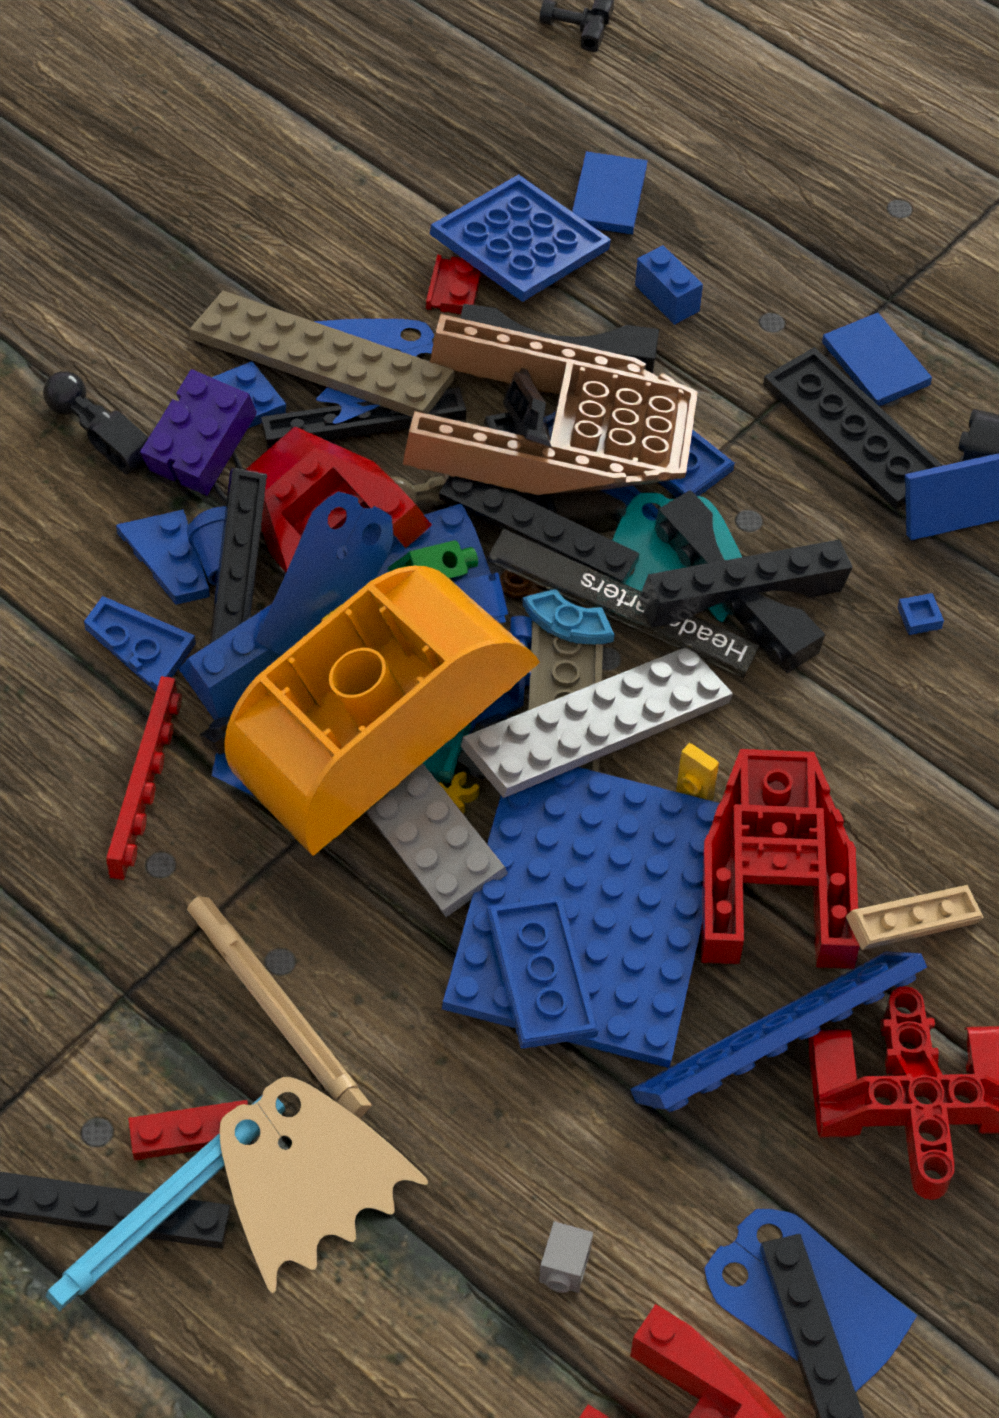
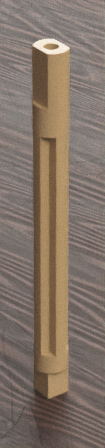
[187,896,372,1119]

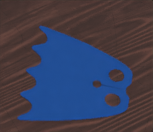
[314,319,434,424]

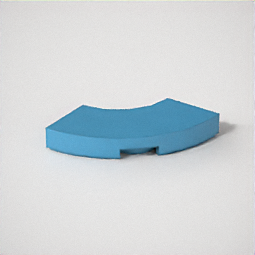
[522,589,614,644]

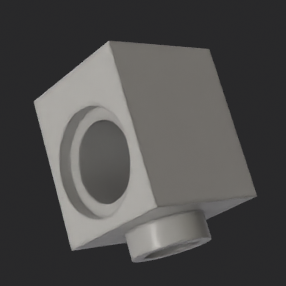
[539,1221,593,1293]

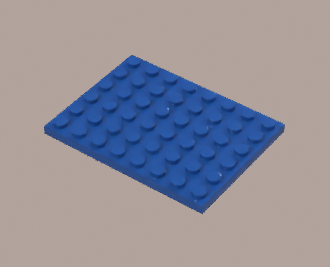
[442,767,720,1068]

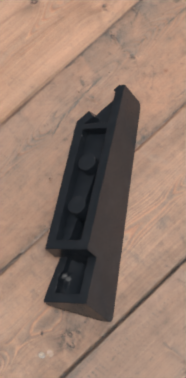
[502,367,551,447]

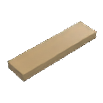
[846,885,984,950]

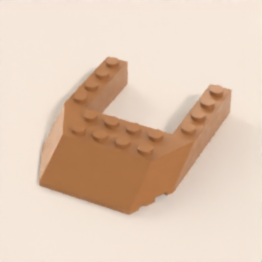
[403,314,698,495]

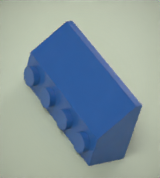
[179,604,280,721]

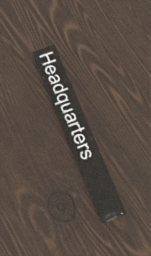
[488,529,760,678]

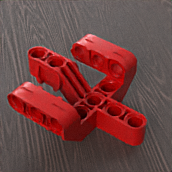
[808,986,999,1200]

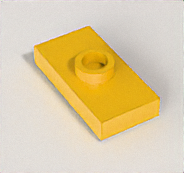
[676,743,719,801]

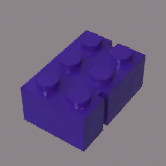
[140,369,257,496]

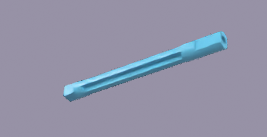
[45,1095,285,1311]

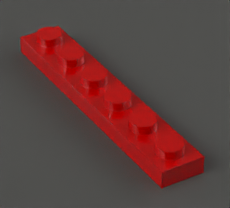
[106,676,182,880]

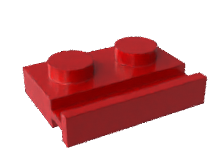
[426,254,482,314]

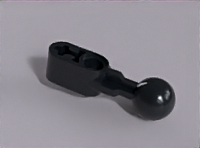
[43,371,148,474]

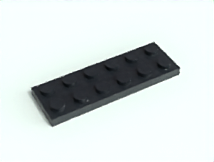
[763,347,943,510]

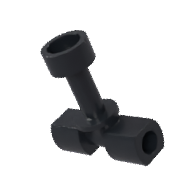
[539,0,614,52]

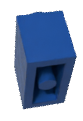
[635,245,703,325]

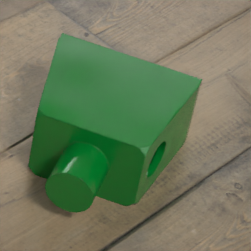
[387,540,478,582]

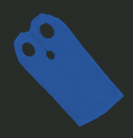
[255,491,393,656]
[704,1209,917,1392]

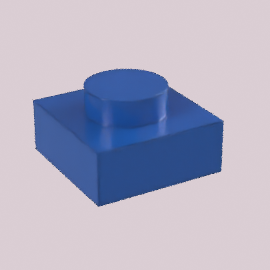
[897,593,944,635]

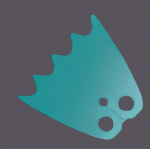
[595,493,742,622]

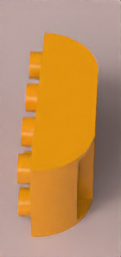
[225,566,540,856]

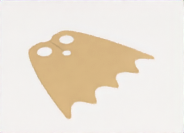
[219,1077,428,1293]

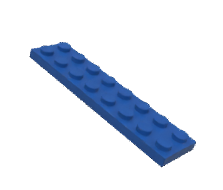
[630,951,927,1112]

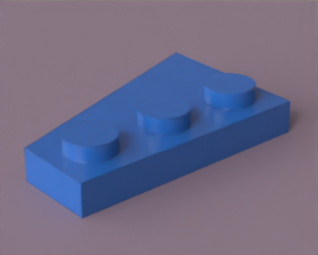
[116,510,210,605]
[84,596,196,692]

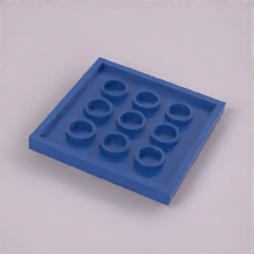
[430,174,611,302]

